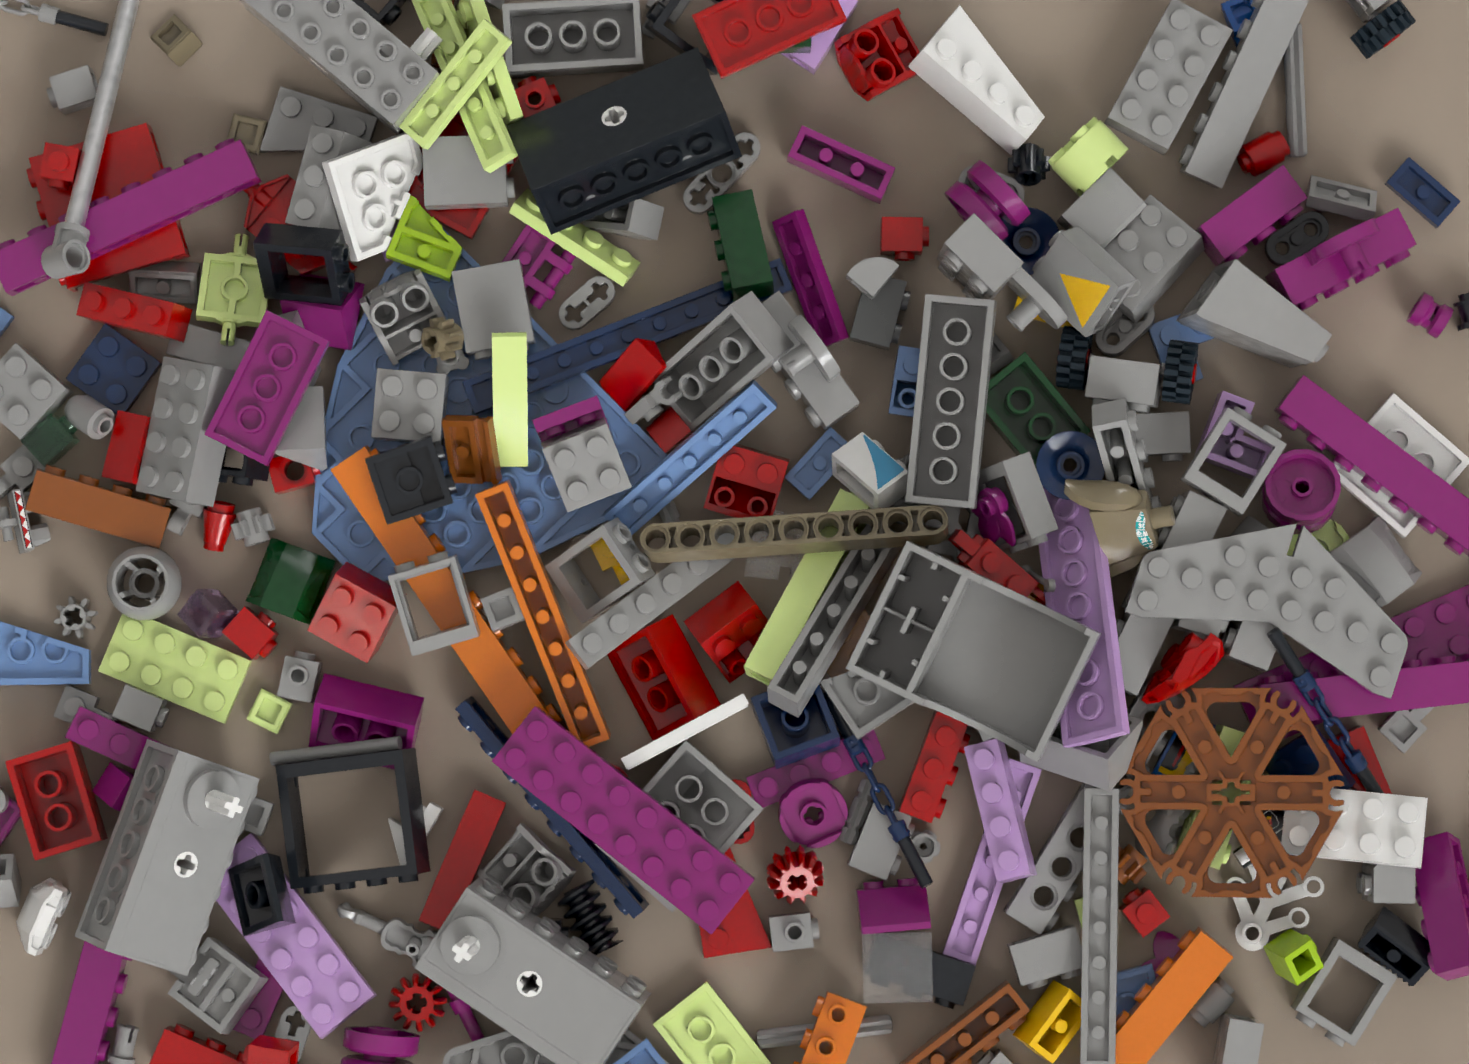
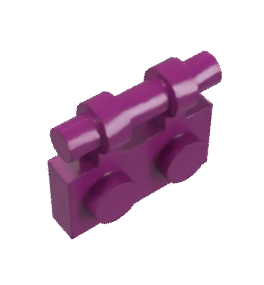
[502,225,576,310]

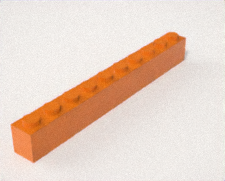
[331,445,563,734]

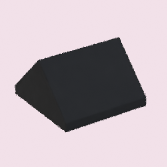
[228,853,296,937]

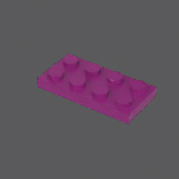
[204,310,330,466]

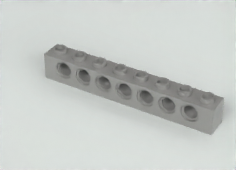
[1003,679,1185,935]

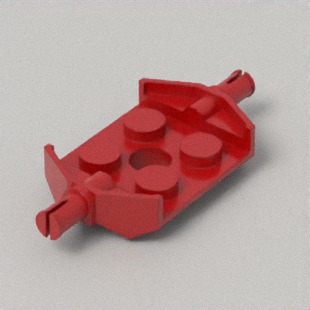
[243,174,358,276]

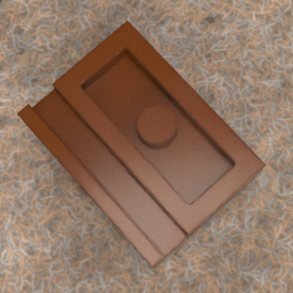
[441,415,502,485]

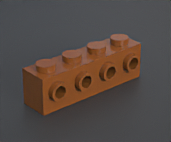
[25,464,172,548]
[899,980,1030,1064]

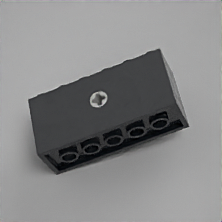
[507,47,742,235]

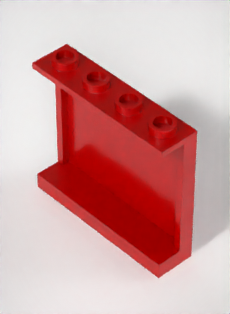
[27,122,190,292]

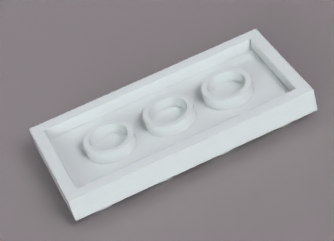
[1281,788,1428,869]

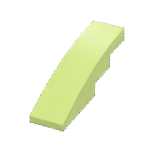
[492,332,528,467]

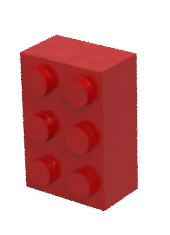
[5,741,108,861]

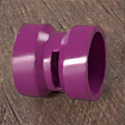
[1406,292,1454,339]

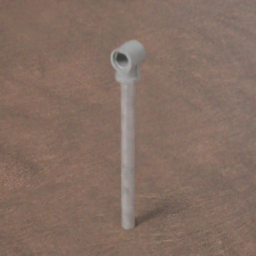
[41,0,140,279]

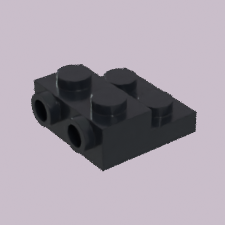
[365,435,458,525]

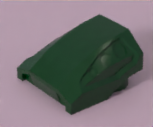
[245,538,337,625]

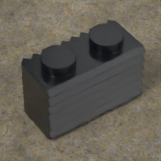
[1358,906,1431,986]

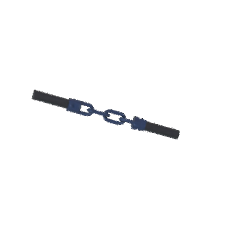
[1267,627,1384,793]
[823,692,933,889]

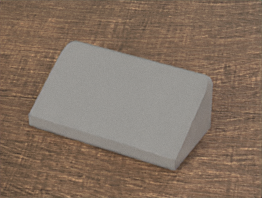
[128,261,200,304]

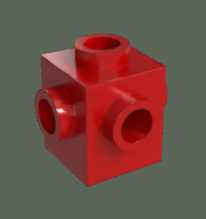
[515,76,562,119]

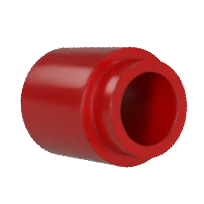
[1237,130,1290,177]

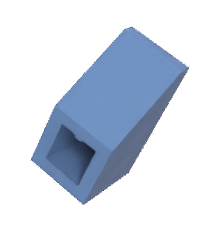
[888,345,920,417]

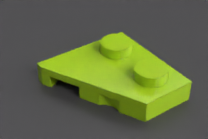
[386,195,462,282]

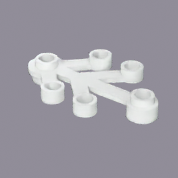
[1227,864,1325,951]

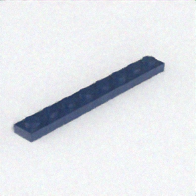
[455,696,649,919]

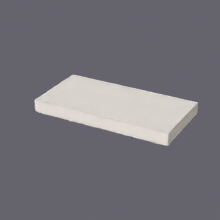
[621,693,749,770]

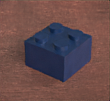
[751,685,840,769]

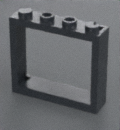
[276,748,431,894]

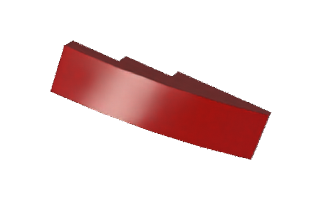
[419,790,506,930]

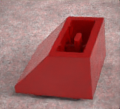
[703,444,790,518]
[683,581,768,684]

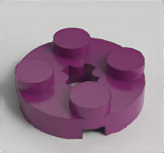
[778,778,848,848]

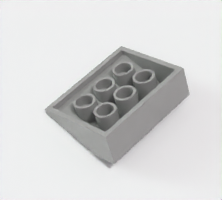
[595,740,764,913]

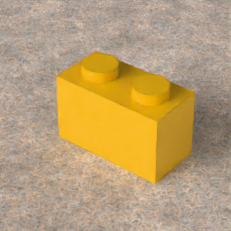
[1012,980,1081,1064]

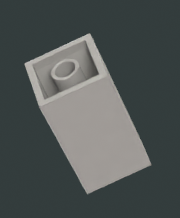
[1176,259,1332,368]

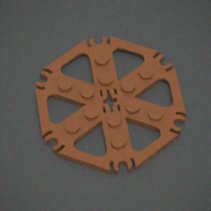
[1120,688,1344,898]

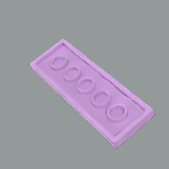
[216,833,377,1039]

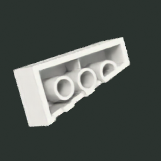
[908,5,1045,155]

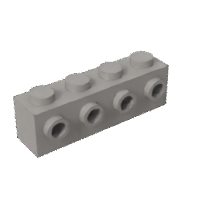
[1092,398,1162,508]

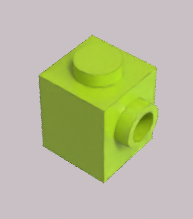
[1263,928,1324,986]

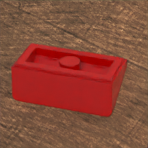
[599,338,667,411]

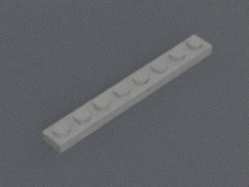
[1080,788,1120,1064]

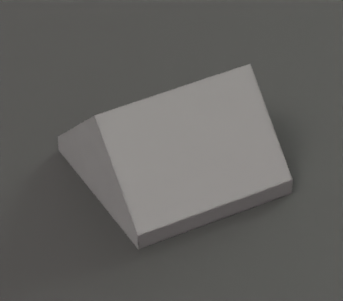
[1057,167,1147,249]
[275,386,327,471]

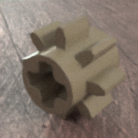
[421,316,464,361]

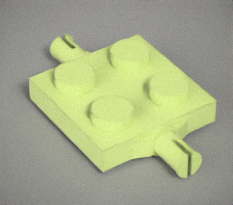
[196,234,269,346]

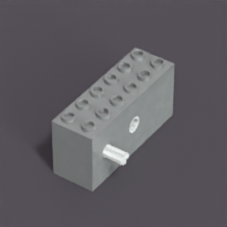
[240,0,443,135]

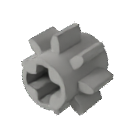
[231,507,275,547]
[54,596,98,638]

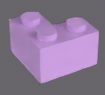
[1194,391,1272,480]

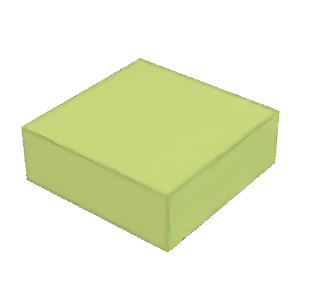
[246,688,293,734]

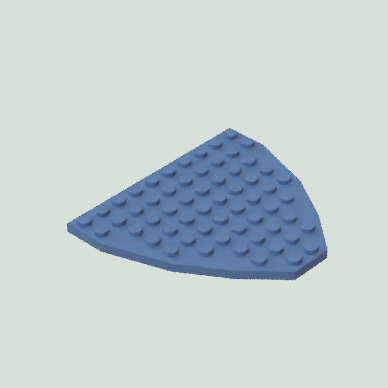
[312,227,667,581]

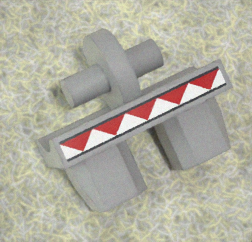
[0,488,51,554]

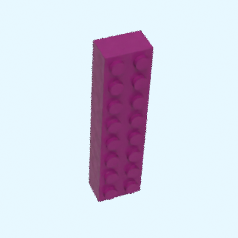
[491,706,755,935]

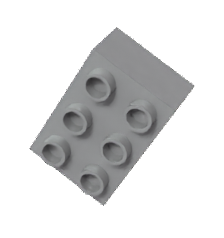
[845,541,1102,762]

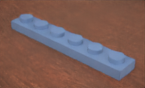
[604,379,777,535]

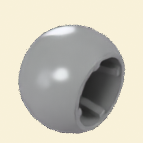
[107,546,182,621]

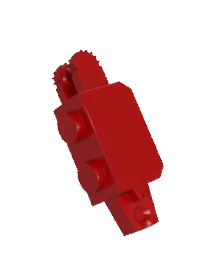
[947,529,1046,606]

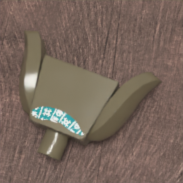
[1064,479,1175,578]

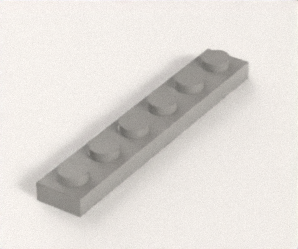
[565,533,735,670]

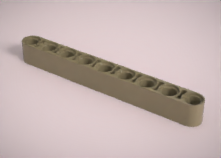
[640,505,949,563]

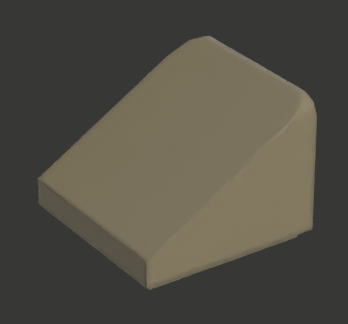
[150,14,203,67]

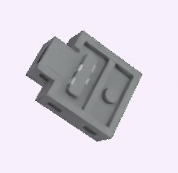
[168,937,269,1035]

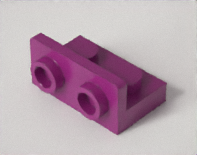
[532,395,609,442]

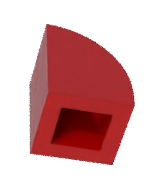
[646,407,693,454]

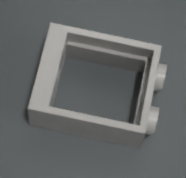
[1180,406,1287,516]
[978,451,1058,554]
[544,517,656,624]
[388,551,481,656]
[1291,937,1397,1047]

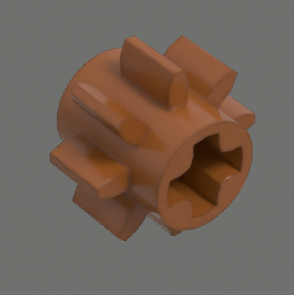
[1118,844,1147,886]

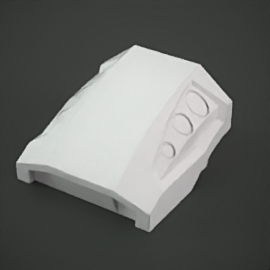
[16,878,71,956]

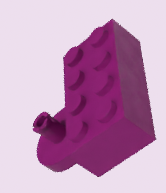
[1265,208,1417,311]

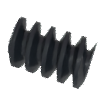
[557,879,624,955]

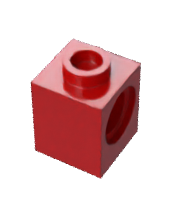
[269,456,322,495]

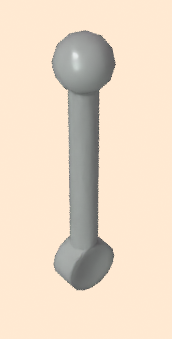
[1022,565,1056,592]

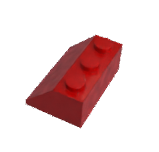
[607,614,721,741]

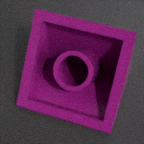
[280,274,365,351]

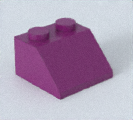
[856,877,931,934]

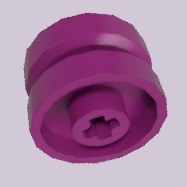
[944,160,1031,241]
[1261,449,1341,534]
[341,1026,420,1064]

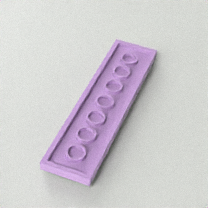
[1039,487,1130,748]

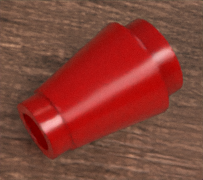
[203,500,237,552]

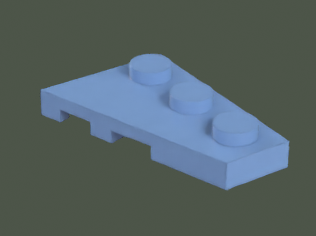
[0,621,91,686]

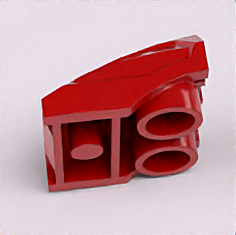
[834,8,919,102]
[1140,632,1225,704]

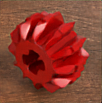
[766,845,824,905]
[388,972,448,1032]

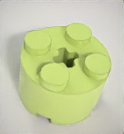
[1048,116,1129,197]

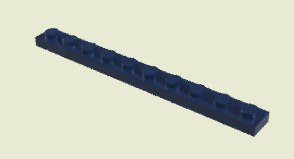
[462,258,793,415]

